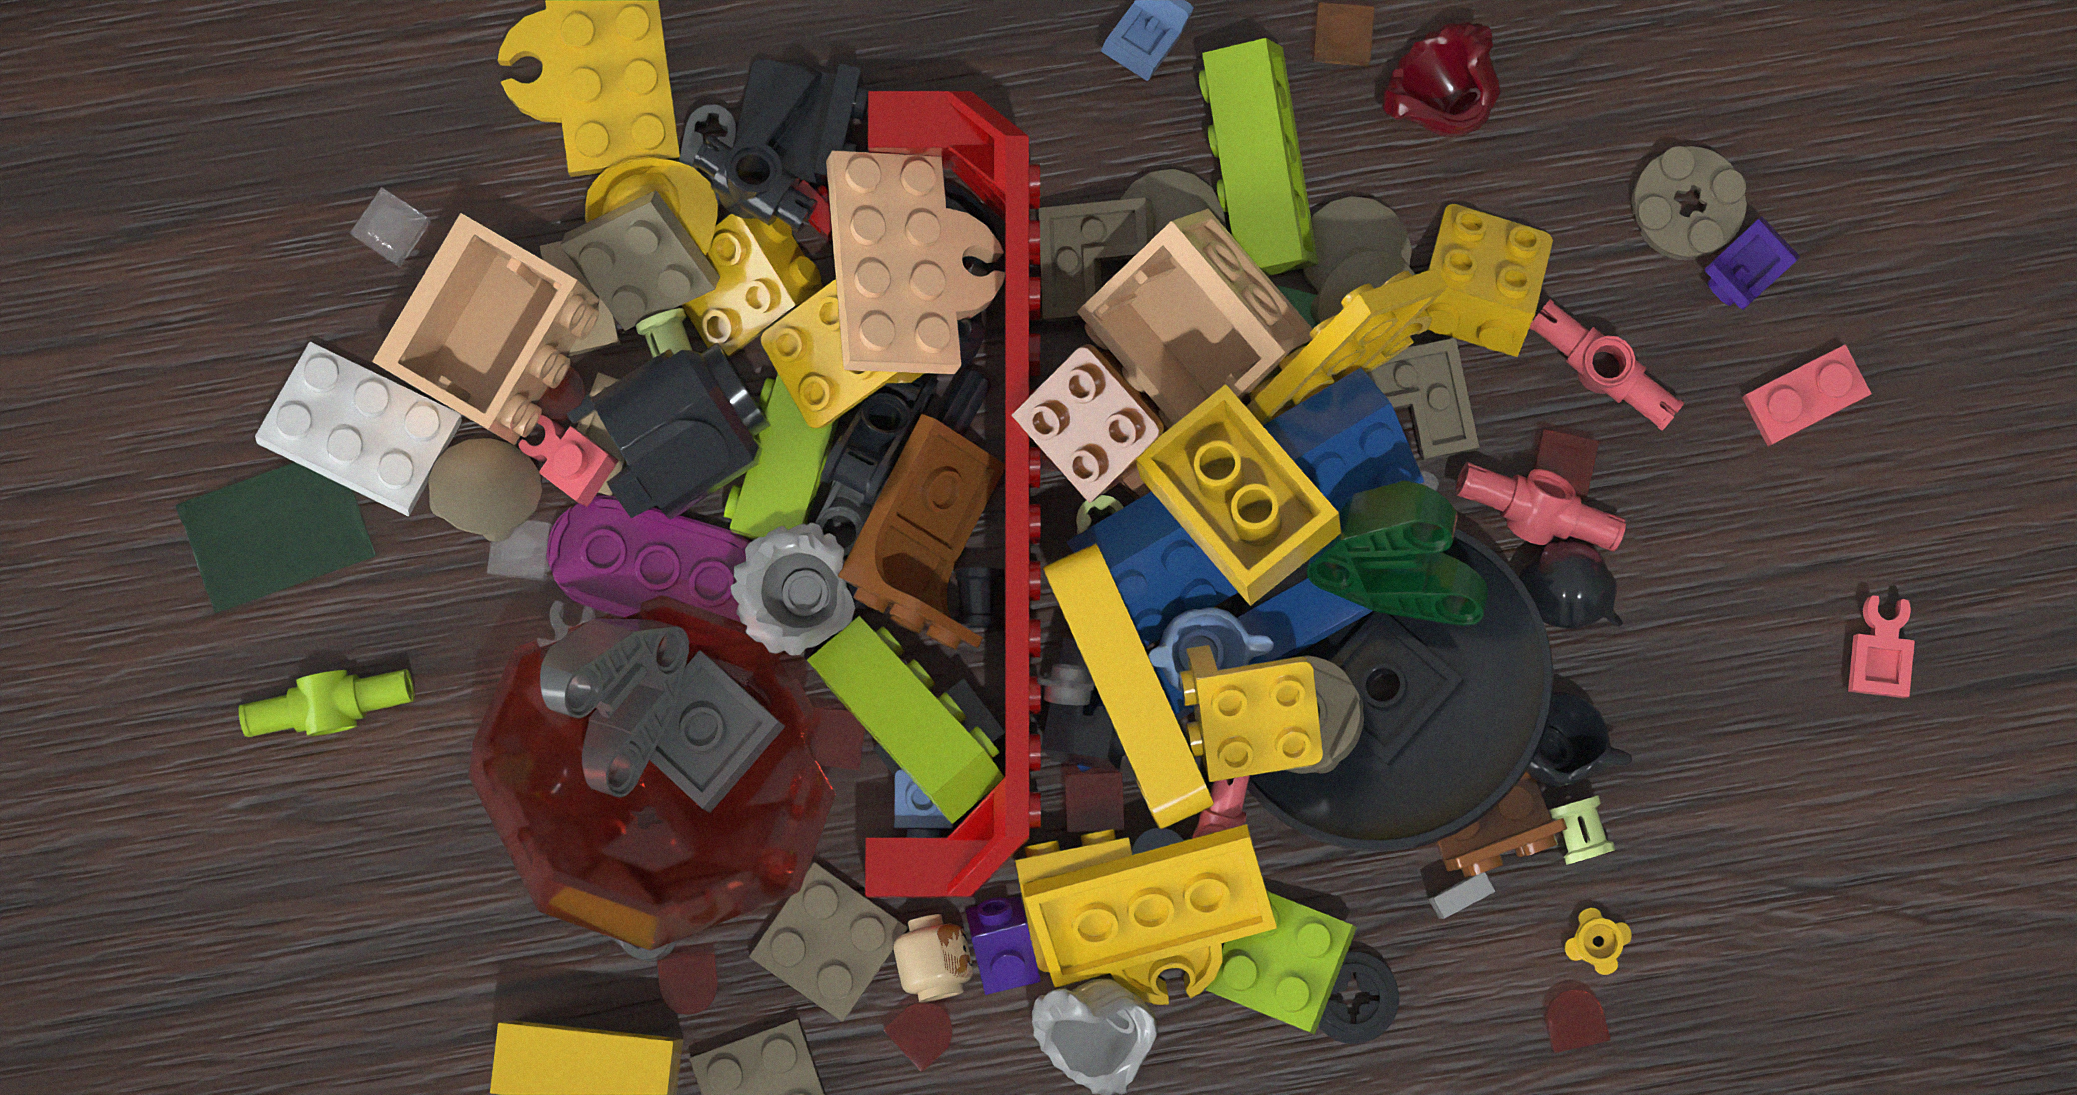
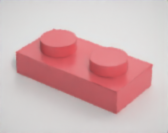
[1742,344,1872,447]

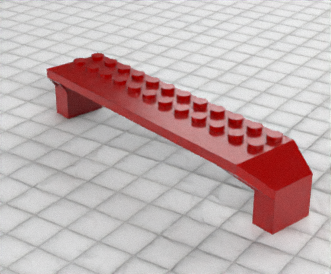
[865,91,1041,898]

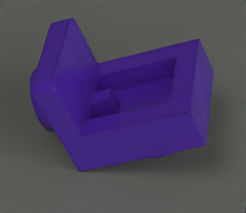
[1704,216,1800,310]
[966,897,1041,995]

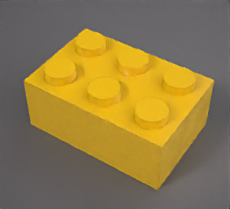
[1136,384,1341,606]
[490,1021,683,1095]

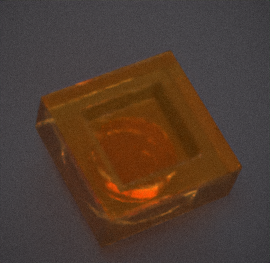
[1313,2,1374,66]

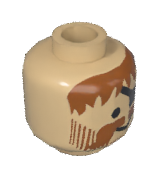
[894,914,973,1002]

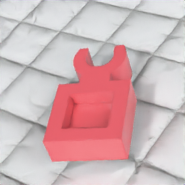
[518,415,619,507]
[1848,595,1915,698]

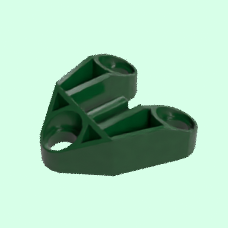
[1306,480,1489,626]

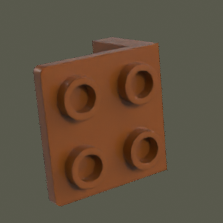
[1436,772,1568,878]

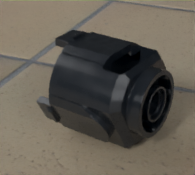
[567,342,771,520]

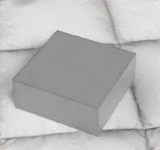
[1428,872,1495,919]

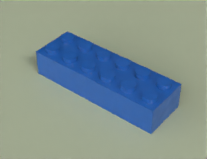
[1067,368,1425,648]

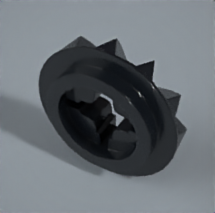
[1318,952,1399,1044]

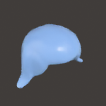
[1148,607,1274,693]

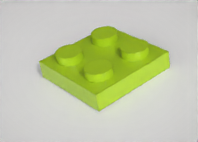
[1206,891,1357,1034]

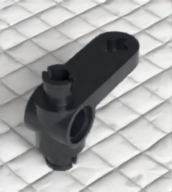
[692,61,822,232]

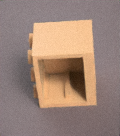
[1077,209,1313,429]
[372,213,600,445]

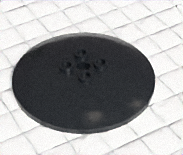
[1229,528,1554,852]

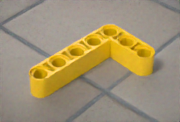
[1043,543,1214,829]

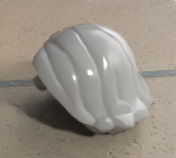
[731,523,855,655]
[1032,978,1159,1095]

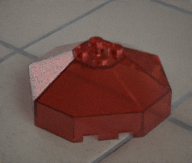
[468,595,836,951]

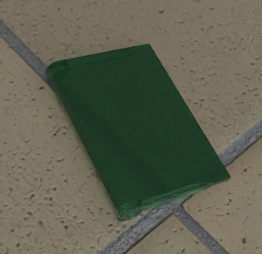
[176,462,376,613]

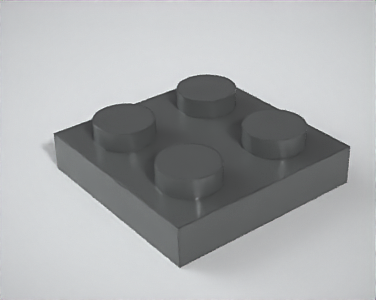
[650,651,785,813]

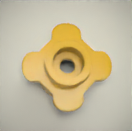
[1565,908,1632,975]

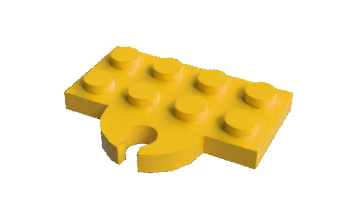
[498,0,680,177]
[1246,268,1448,426]
[1023,824,1277,1005]

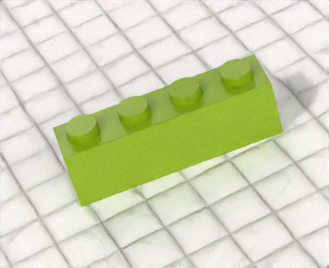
[1199,38,1319,276]
[724,374,841,540]
[807,616,1005,824]

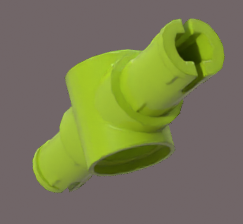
[239,669,415,737]

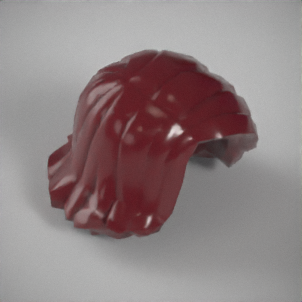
[1382,21,1501,137]

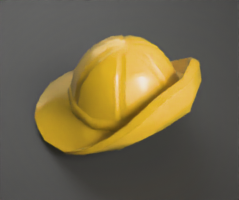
[585,156,718,256]

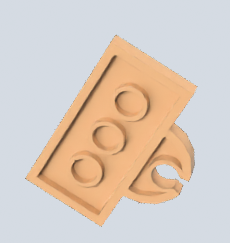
[826,151,1006,374]

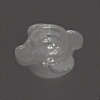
[1037,664,1095,705]

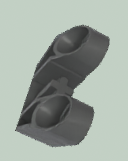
[540,619,689,797]

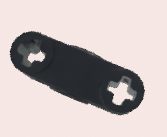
[820,377,939,505]

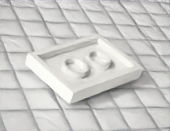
[255,342,462,516]

